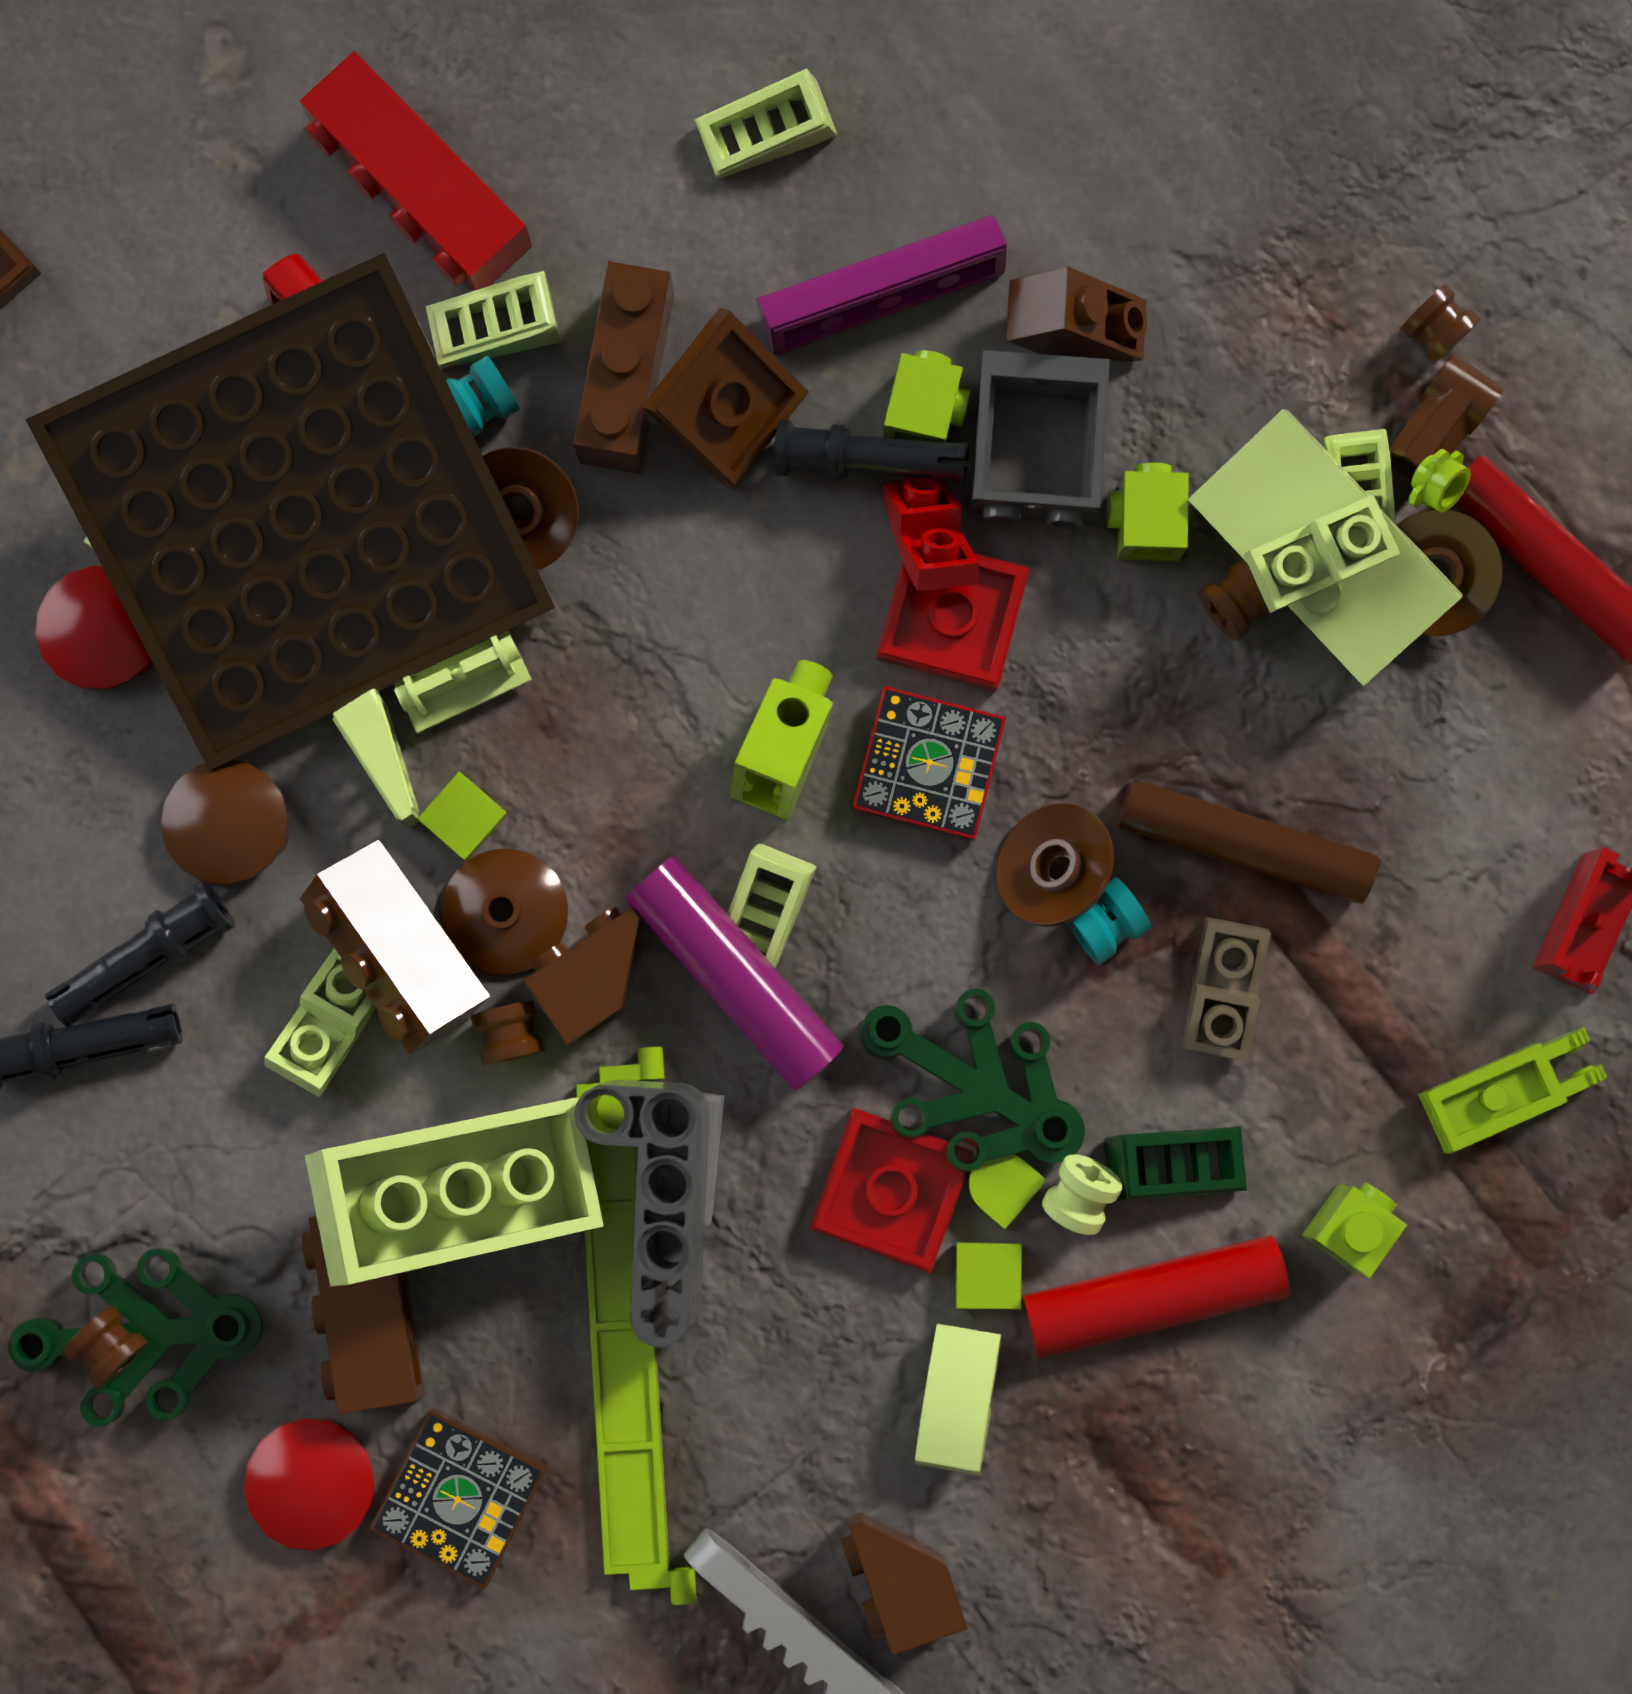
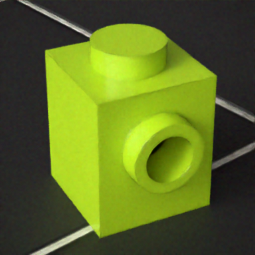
[883,350,971,442]
[1106,463,1189,561]
[1301,1182,1407,1279]

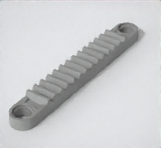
[684,1528,906,1694]

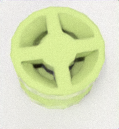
[1042,1155,1122,1235]

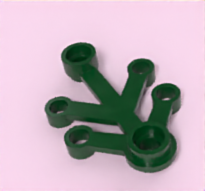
[859,989,1085,1173]
[8,1248,263,1426]

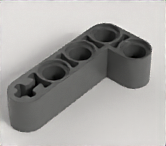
[574,1080,710,1348]

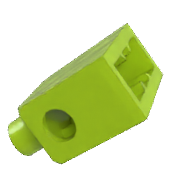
[730,660,833,821]

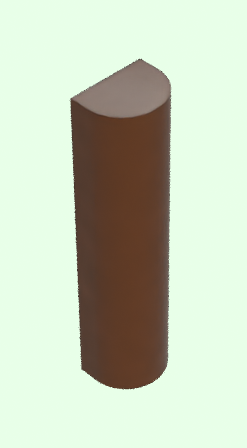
[1117,780,1381,905]

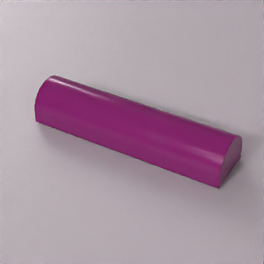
[756,215,1007,355]
[624,854,844,1091]

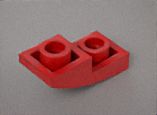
[882,477,980,592]

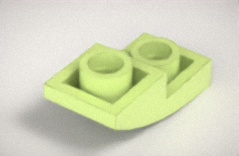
[1244,494,1400,613]
[264,948,376,1098]
[915,1324,1001,1476]

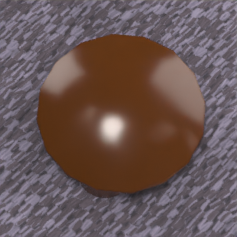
[161,760,289,885]

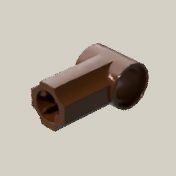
[1389,353,1504,481]

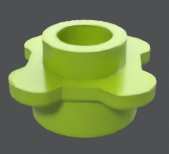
[1409,449,1471,513]

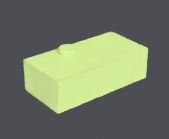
[1188,409,1463,686]
[305,1097,604,1287]

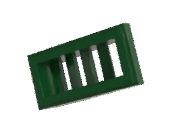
[1104,1126,1247,1201]

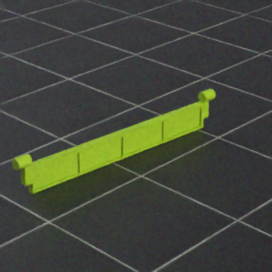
[576,1047,697,1605]

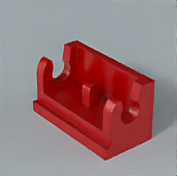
[1532,847,1632,995]

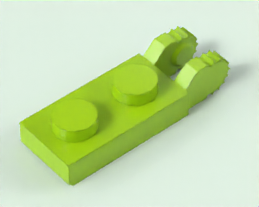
[1418,1027,1608,1154]

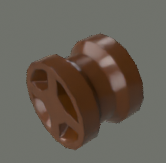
[1400,284,1481,364]
[1198,560,1273,641]
[471,1001,545,1066]
[62,1305,149,1390]

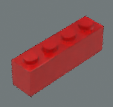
[299,51,532,291]

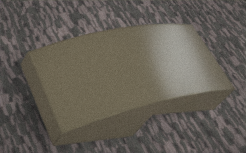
[1183,917,1271,1061]

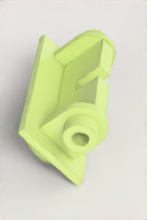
[394,630,532,734]

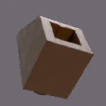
[1006,266,1147,362]
[524,906,643,1047]
[841,1513,968,1656]

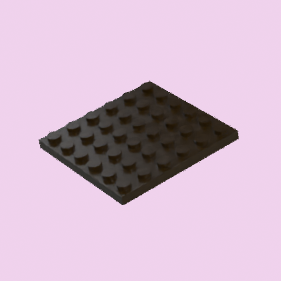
[25,253,555,770]

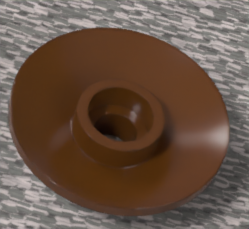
[483,447,579,570]
[1396,509,1503,636]
[996,803,1114,927]
[441,849,568,976]

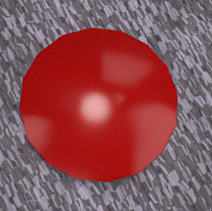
[35,566,154,690]
[244,1418,375,1551]

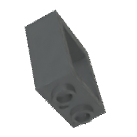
[969,350,1110,530]

